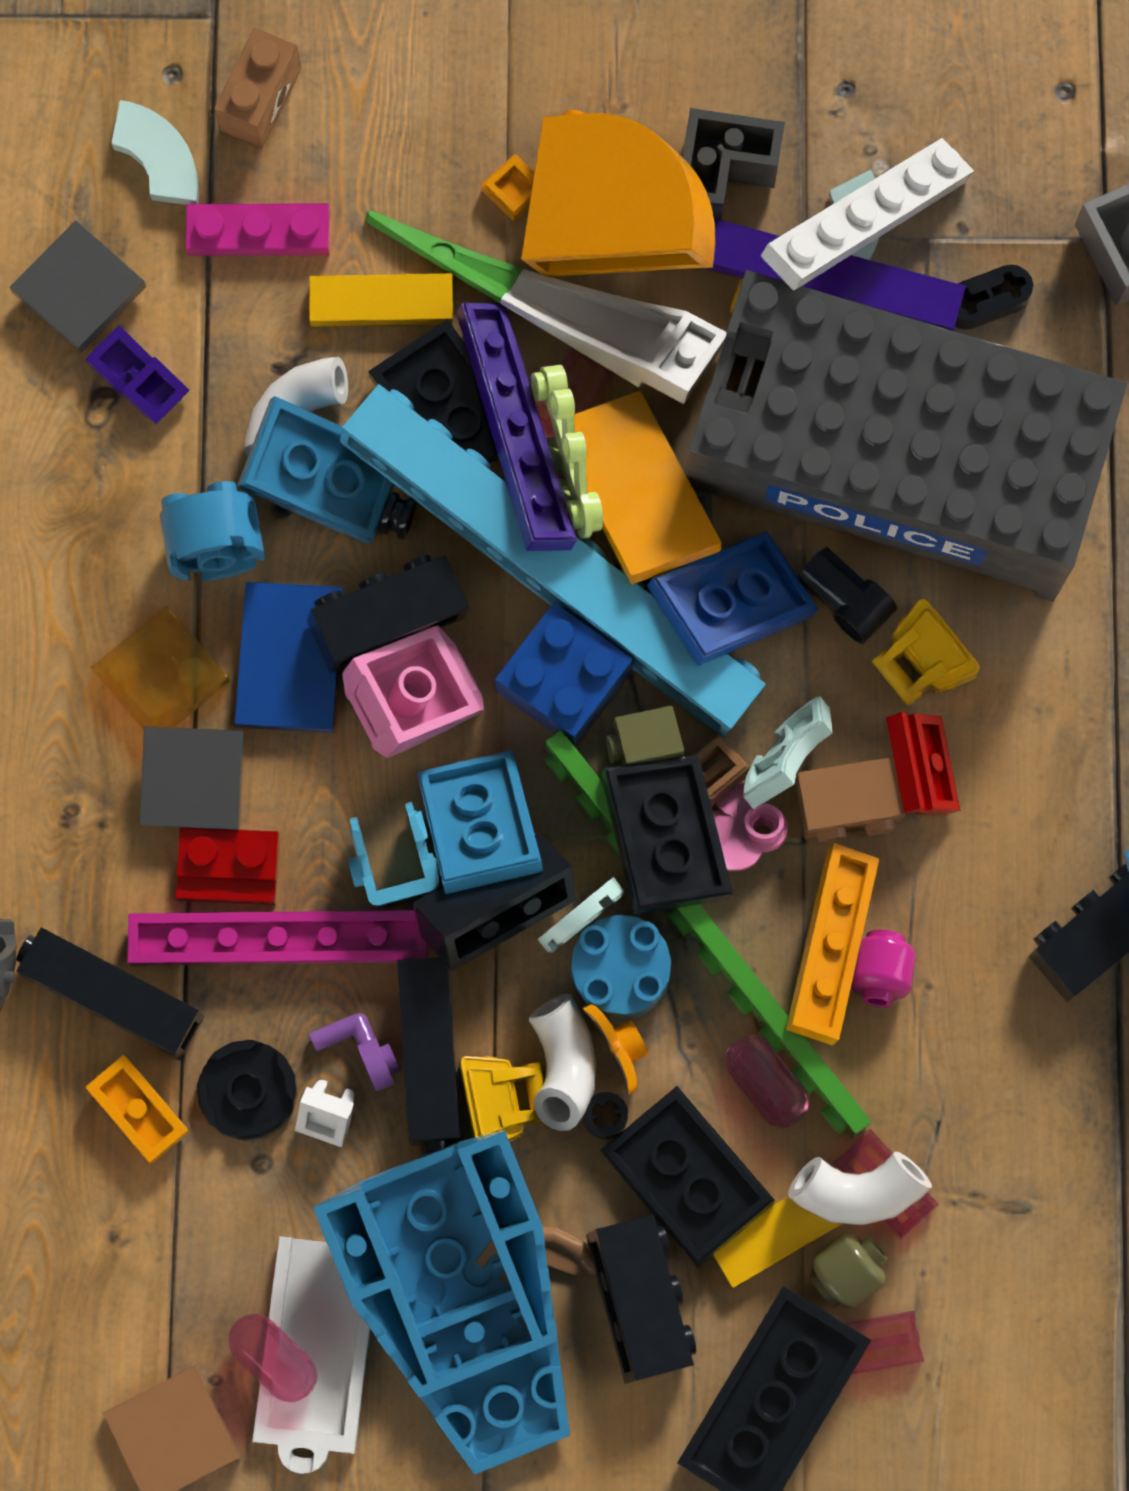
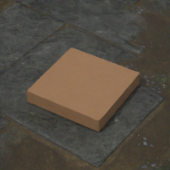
[103,1365,241,1491]

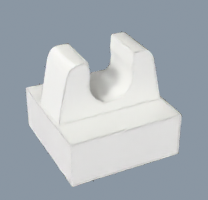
[295,1080,354,1147]

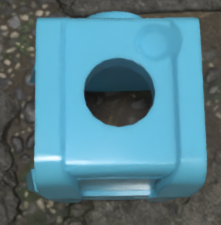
[348,802,439,907]

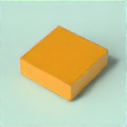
[481,154,535,222]

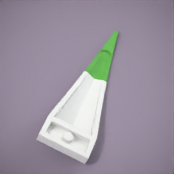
[365,211,727,404]

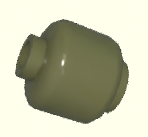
[810,1232,888,1308]

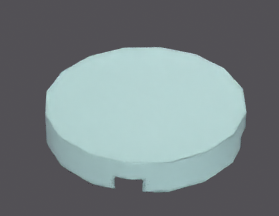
[537,877,625,953]

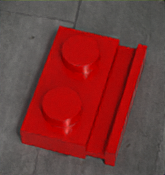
[886,712,961,816]
[175,827,280,905]

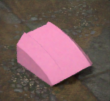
[342,626,484,758]

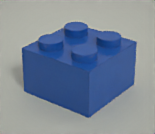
[495,602,633,747]

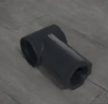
[798,546,897,644]

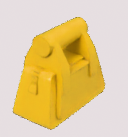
[872,598,980,706]
[458,1056,545,1143]

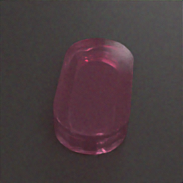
[725,1035,808,1128]
[228,1314,318,1402]

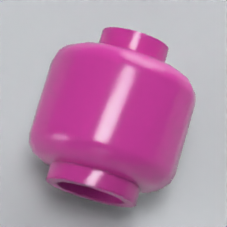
[851,929,916,1007]

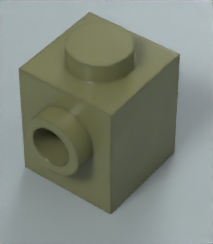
[606,706,685,766]

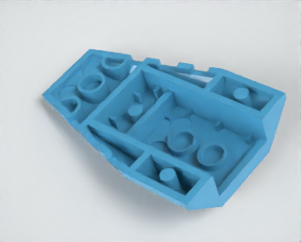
[313,1130,570,1475]

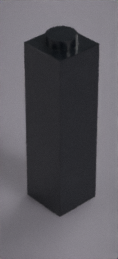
[16,927,204,1060]
[397,957,461,1153]

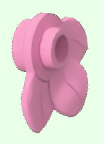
[713,784,788,871]

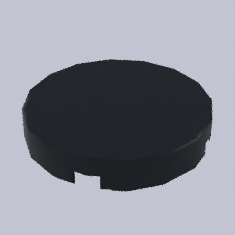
[197,1040,298,1141]

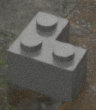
[682,108,785,220]

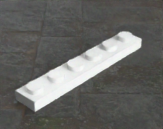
[760,138,974,291]

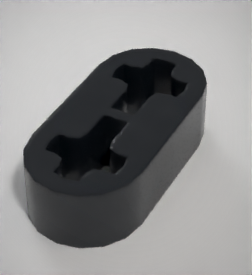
[955,264,1034,330]

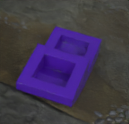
[85,325,190,425]

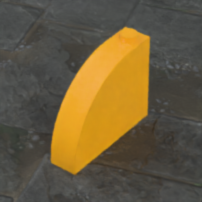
[521,110,715,277]

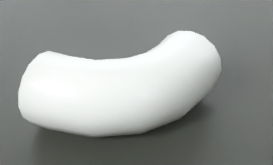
[243,357,348,457]
[529,994,597,1131]
[788,1152,932,1226]

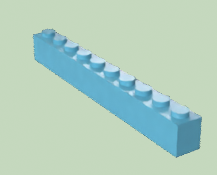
[340,384,766,738]

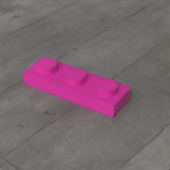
[186,203,330,256]

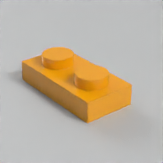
[85,1054,190,1165]

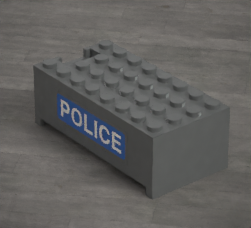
[686,270,1127,602]

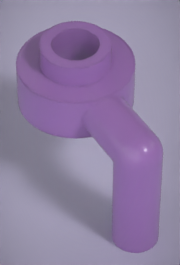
[309,1013,400,1092]

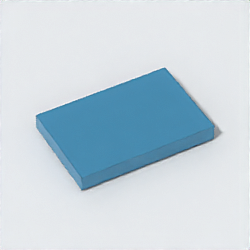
[237,396,394,545]
[417,750,543,894]

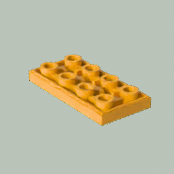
[552,390,722,585]

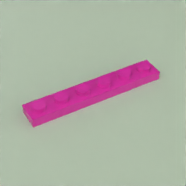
[127,910,428,966]

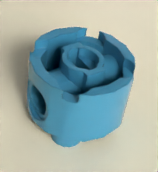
[160,481,266,581]
[571,915,671,1022]

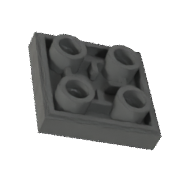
[9,220,146,354]
[139,726,244,830]

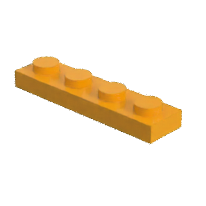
[786,843,880,1045]

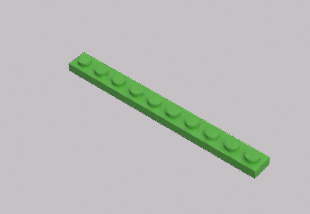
[544,730,872,1139]

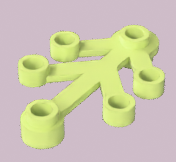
[531,365,603,539]

